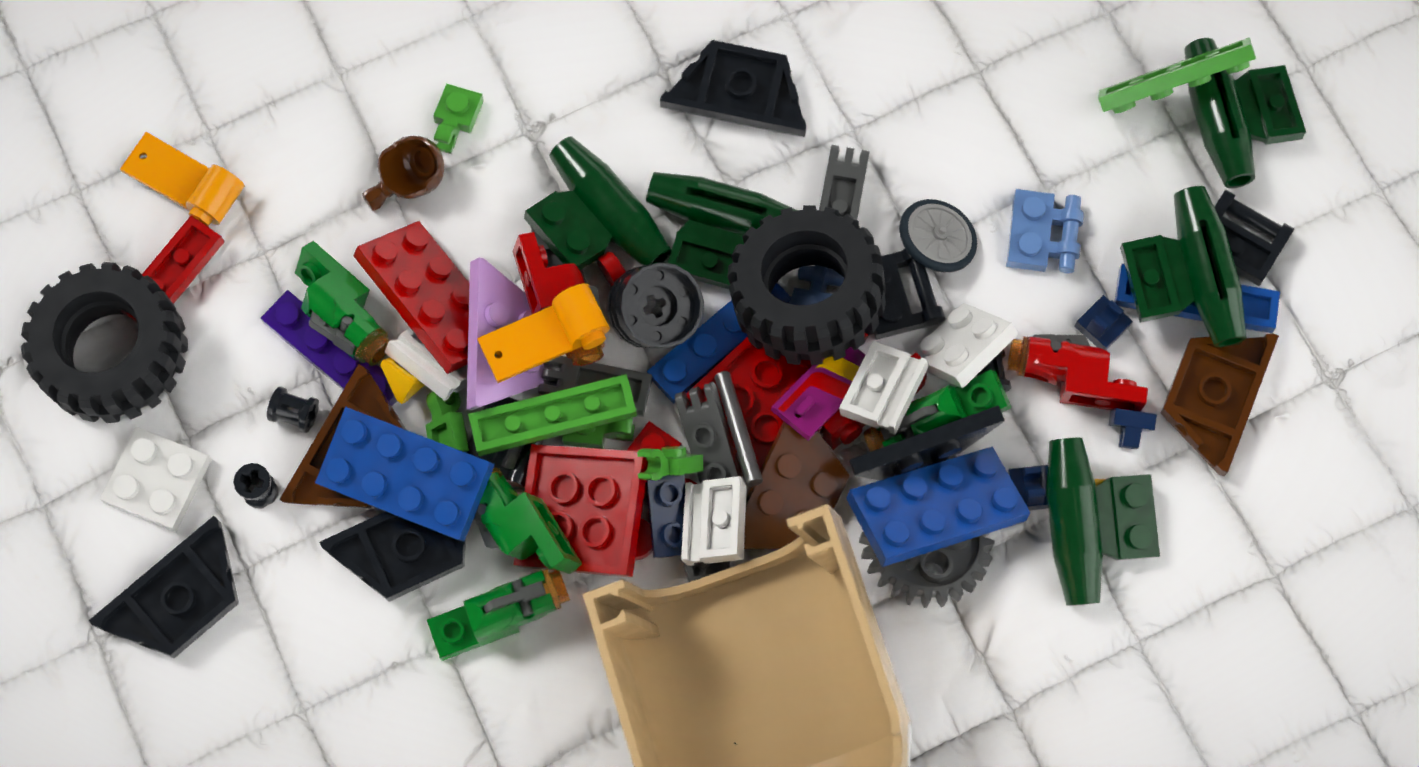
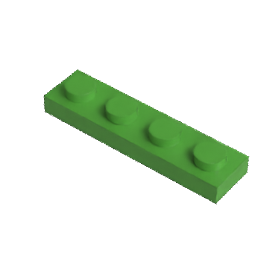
[1098,37,1256,114]
[468,374,637,456]

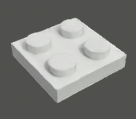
[910,303,1019,388]
[99,427,212,532]

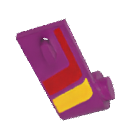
[771,347,866,441]

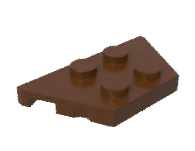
[1160,333,1279,477]
[279,364,407,508]
[744,414,850,549]

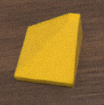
[380,357,425,404]

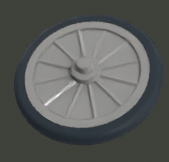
[899,199,977,273]

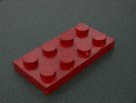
[353,221,470,374]

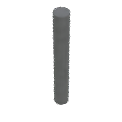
[714,371,763,487]

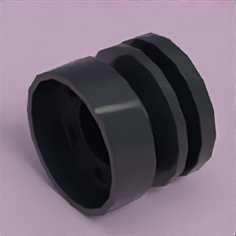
[606,263,704,349]

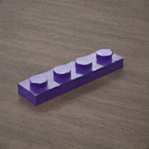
[260,289,397,406]

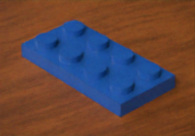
[315,407,495,542]
[846,446,1031,567]

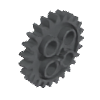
[859,532,995,608]

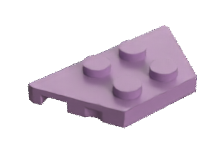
[467,257,544,411]

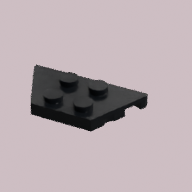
[660,40,807,137]
[849,405,1005,480]
[319,511,466,602]
[88,516,239,658]

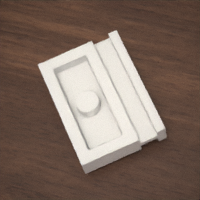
[384,328,468,401]
[839,341,928,435]
[681,476,747,566]

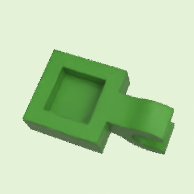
[433,83,484,154]
[425,391,469,453]
[562,418,635,449]
[637,446,703,481]

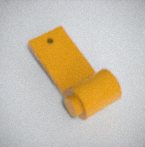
[120,132,245,227]
[477,283,610,383]

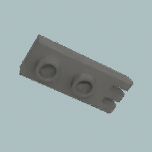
[819,145,870,220]
[538,356,653,417]
[675,382,745,484]

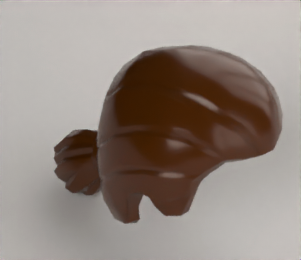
[362,136,444,211]

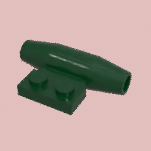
[1184,38,1306,188]
[524,136,672,270]
[646,172,797,289]
[1120,186,1246,347]
[1046,437,1160,606]

